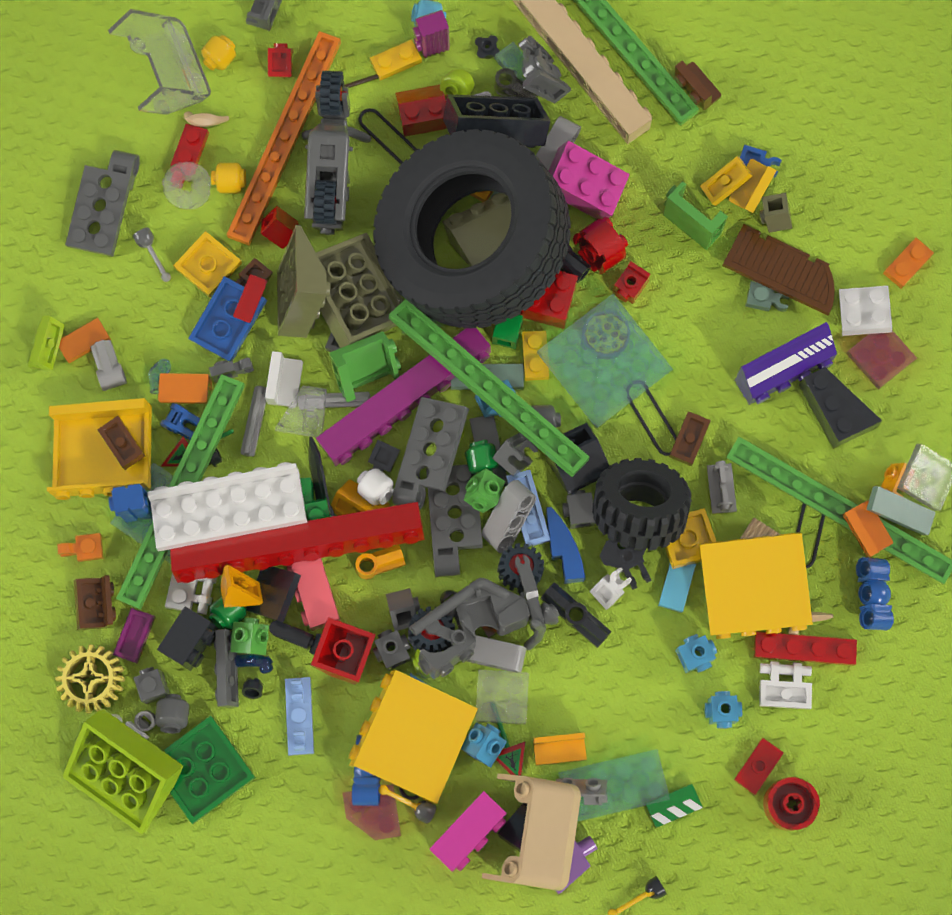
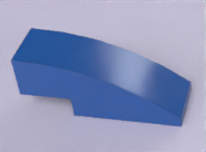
[546,507,585,584]

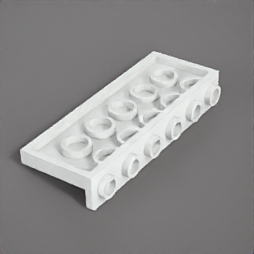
[147,462,307,551]

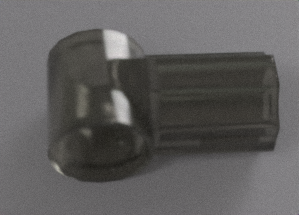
[494,68,539,98]

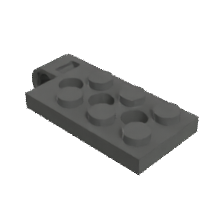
[65,150,140,257]
[392,397,469,509]
[426,464,483,577]

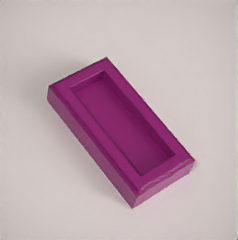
[113,608,156,664]

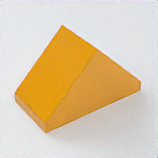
[220,565,263,608]

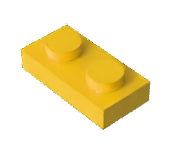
[370,39,422,81]
[700,156,753,206]
[522,331,549,381]

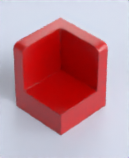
[261,206,299,249]

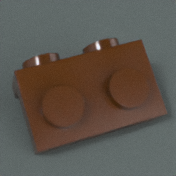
[674,60,721,110]
[74,575,116,630]

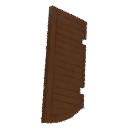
[722,224,835,316]

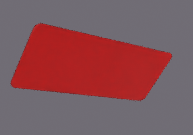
[233,274,267,323]

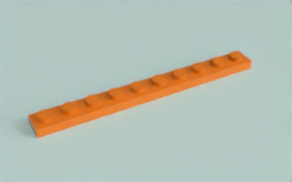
[227,31,341,246]

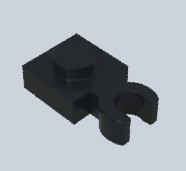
[368,440,401,472]

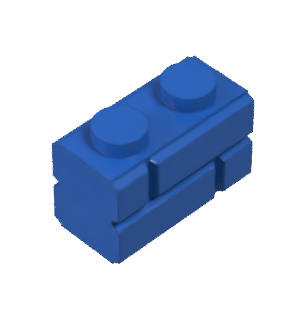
[108,484,152,522]

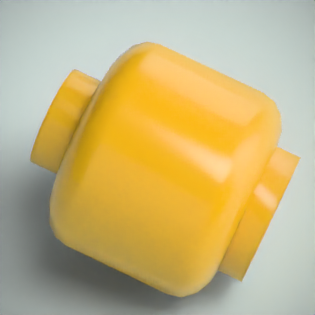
[201,35,236,71]
[211,162,246,194]

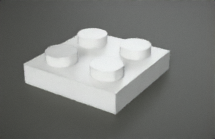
[839,286,892,336]

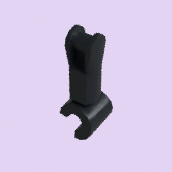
[269,621,321,655]

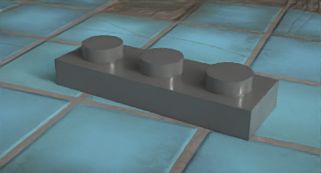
[214,629,239,708]

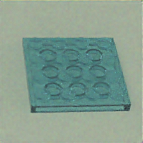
[537,294,673,428]

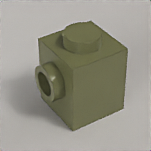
[760,193,792,233]

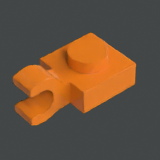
[57,533,104,562]

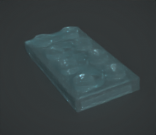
[558,749,670,822]

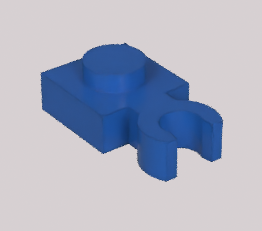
[740,145,782,177]

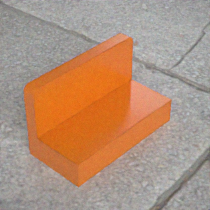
[158,373,212,404]
[842,500,893,557]

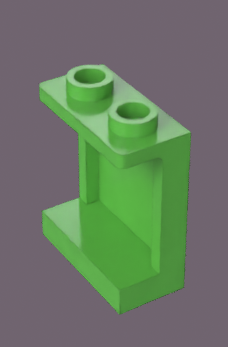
[663,181,728,250]
[329,331,401,402]

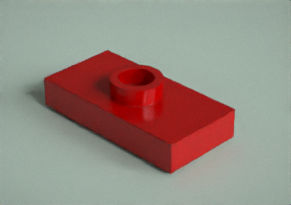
[734,738,784,795]

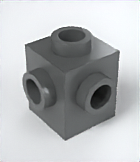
[373,629,411,671]

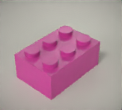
[548,140,630,219]
[429,791,507,872]

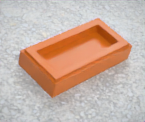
[59,318,111,363]

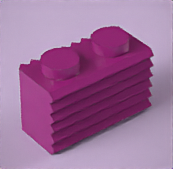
[413,10,450,58]

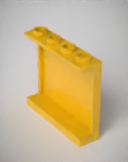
[47,398,152,500]
[699,532,813,639]
[348,670,478,804]

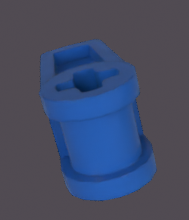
[160,403,200,440]

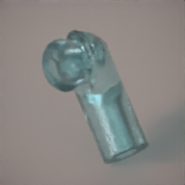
[149,358,171,394]

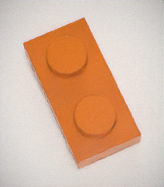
[883,238,934,289]

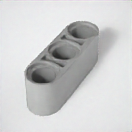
[536,116,581,170]
[482,480,536,553]
[466,635,527,673]

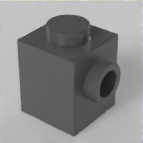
[562,490,595,529]
[386,588,420,631]
[133,667,170,704]

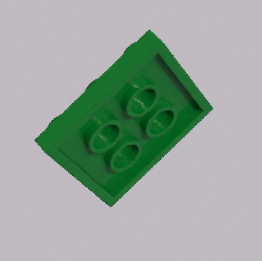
[163,716,256,825]

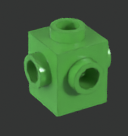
[464,468,505,513]
[230,618,269,655]

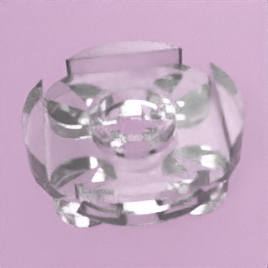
[162,161,211,209]

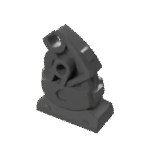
[519,35,571,104]

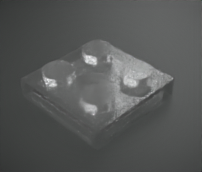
[897,444,952,511]
[475,670,529,725]

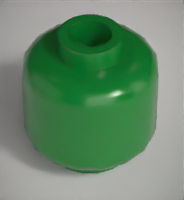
[465,440,499,474]
[209,596,247,630]

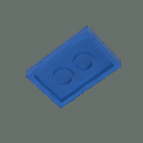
[188,276,267,362]

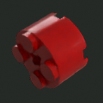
[573,216,628,275]
[763,777,820,831]

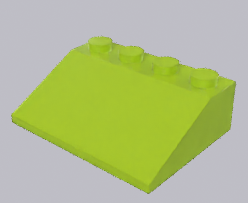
[62,708,183,835]

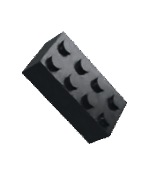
[443,94,550,148]

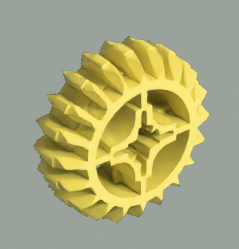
[55,644,125,714]

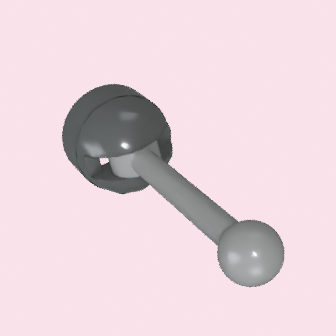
[133,227,171,282]

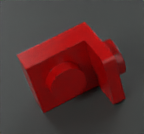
[268,43,293,77]

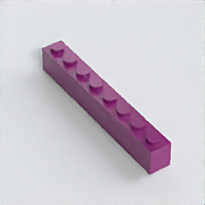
[316,328,491,466]

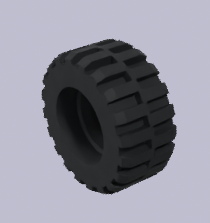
[592,458,692,551]

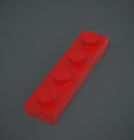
[754,632,857,666]

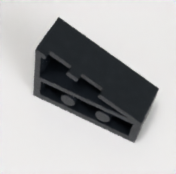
[799,367,882,449]

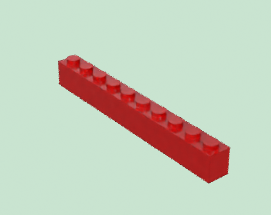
[170,502,425,583]

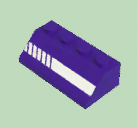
[735,322,837,405]

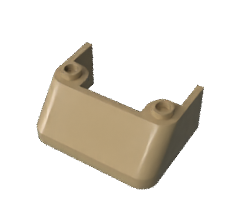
[482,773,581,891]

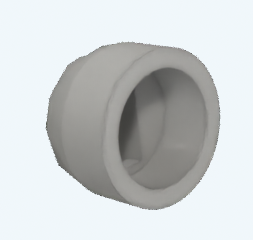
[134,710,156,732]

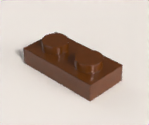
[669,411,711,466]
[97,416,145,470]

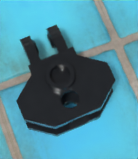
[600,540,652,590]

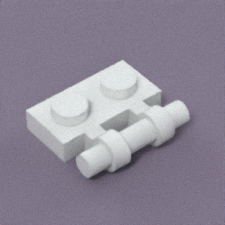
[165,573,217,615]
[759,661,812,709]

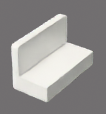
[265,351,303,407]

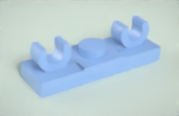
[506,470,550,547]
[285,677,314,756]

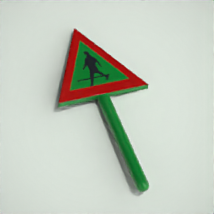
[160,429,234,467]
[490,702,526,776]

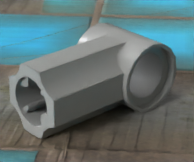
[91,340,127,391]

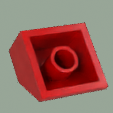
[395,84,447,137]
[310,617,376,685]

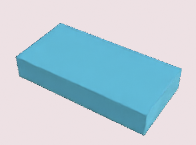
[658,564,696,613]

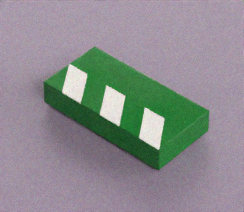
[645,784,703,828]

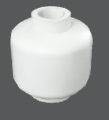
[357,469,394,505]

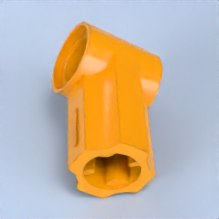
[355,545,406,580]

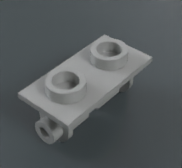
[707,461,737,514]
[556,778,608,806]

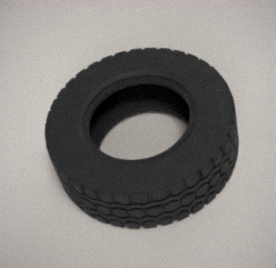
[373,129,571,328]

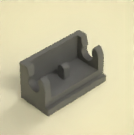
[246,0,282,31]
[492,433,538,476]

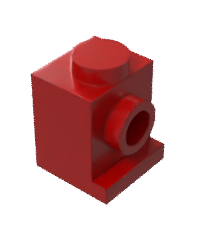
[613,261,651,304]

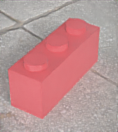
[287,558,341,631]

